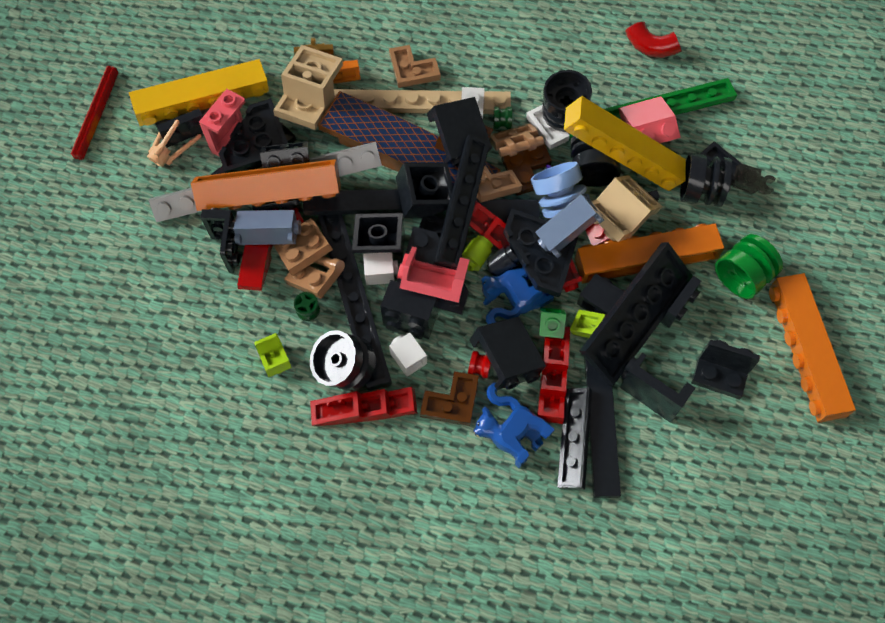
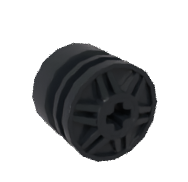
[542,70,592,132]
[570,136,621,187]
[680,153,732,207]

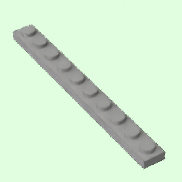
[149,142,382,223]

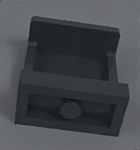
[427,97,492,167]
[469,316,546,390]
[620,352,696,423]

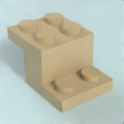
[274,45,343,130]
[592,175,663,242]

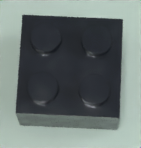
[380,280,438,339]

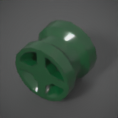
[493,106,512,129]
[294,292,320,321]

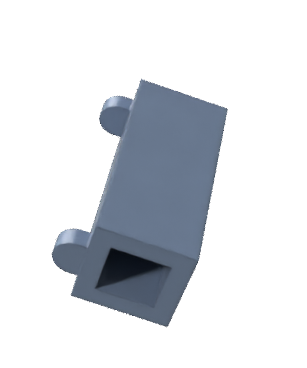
[536,194,604,258]
[233,210,301,245]

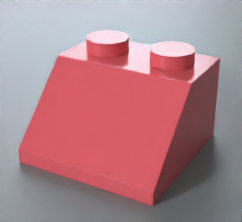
[618,96,681,143]

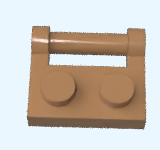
[284,256,345,299]

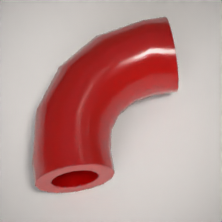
[625,21,682,58]

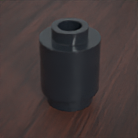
[487,245,520,276]

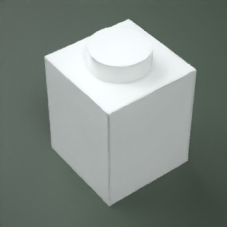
[363,252,398,285]
[389,333,427,377]

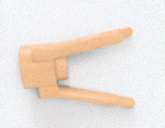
[147,120,202,167]

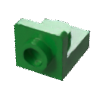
[539,307,566,338]

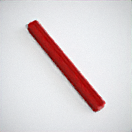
[71,66,119,160]

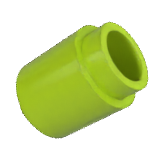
[462,236,493,272]

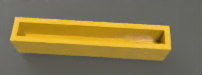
[128,59,269,126]
[564,96,686,191]

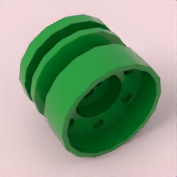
[715,234,783,299]

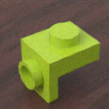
[254,333,292,378]

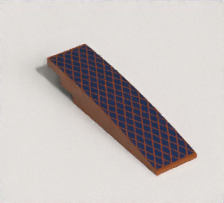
[318,91,501,199]

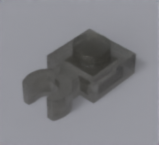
[733,163,776,194]

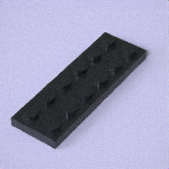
[579,242,693,386]

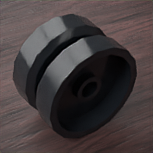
[310,330,376,391]

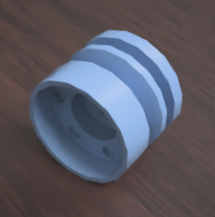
[531,162,590,218]

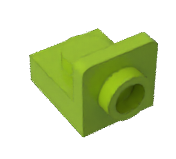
[570,309,606,338]

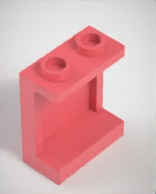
[199,89,245,156]
[397,247,470,303]

